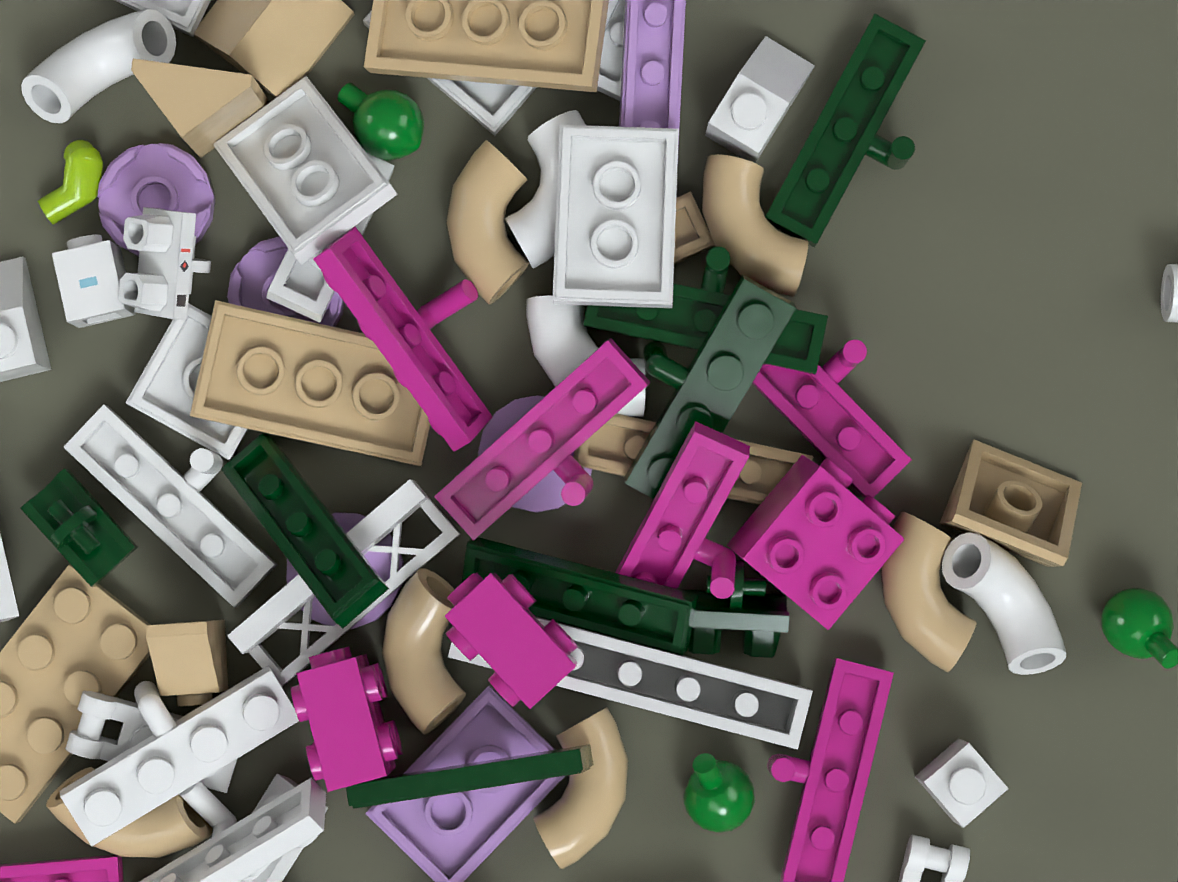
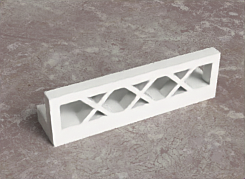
[227,479,460,687]

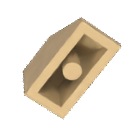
[146,620,228,706]

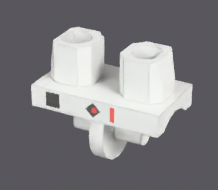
[118,207,211,320]

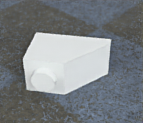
[705,36,815,163]
[0,256,51,382]

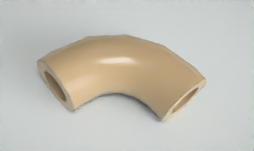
[446,140,529,304]
[702,154,808,297]
[881,512,976,672]
[382,568,466,734]
[534,707,628,869]
[46,767,213,858]

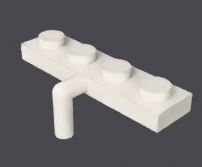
[64,404,278,608]
[59,665,299,847]
[139,778,326,882]

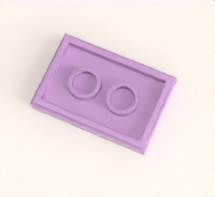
[365,685,565,882]

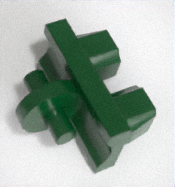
[20,468,138,587]
[681,560,790,658]

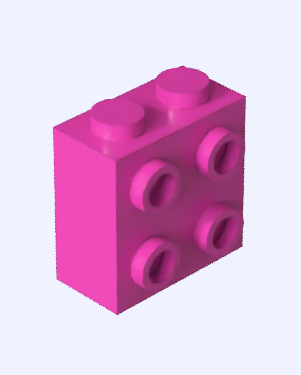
[727,455,904,630]
[445,573,578,709]
[291,646,403,792]

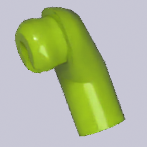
[38,140,103,225]

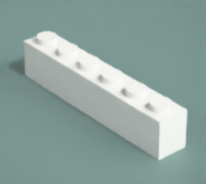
[448,616,813,750]

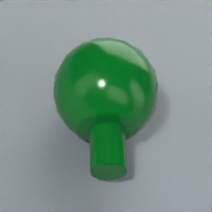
[337,83,424,161]
[1101,588,1178,669]
[683,753,755,833]

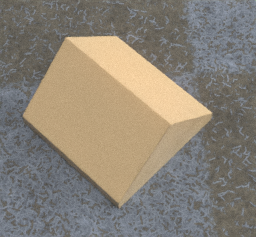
[194,0,355,98]
[131,58,268,158]
[940,439,1082,567]

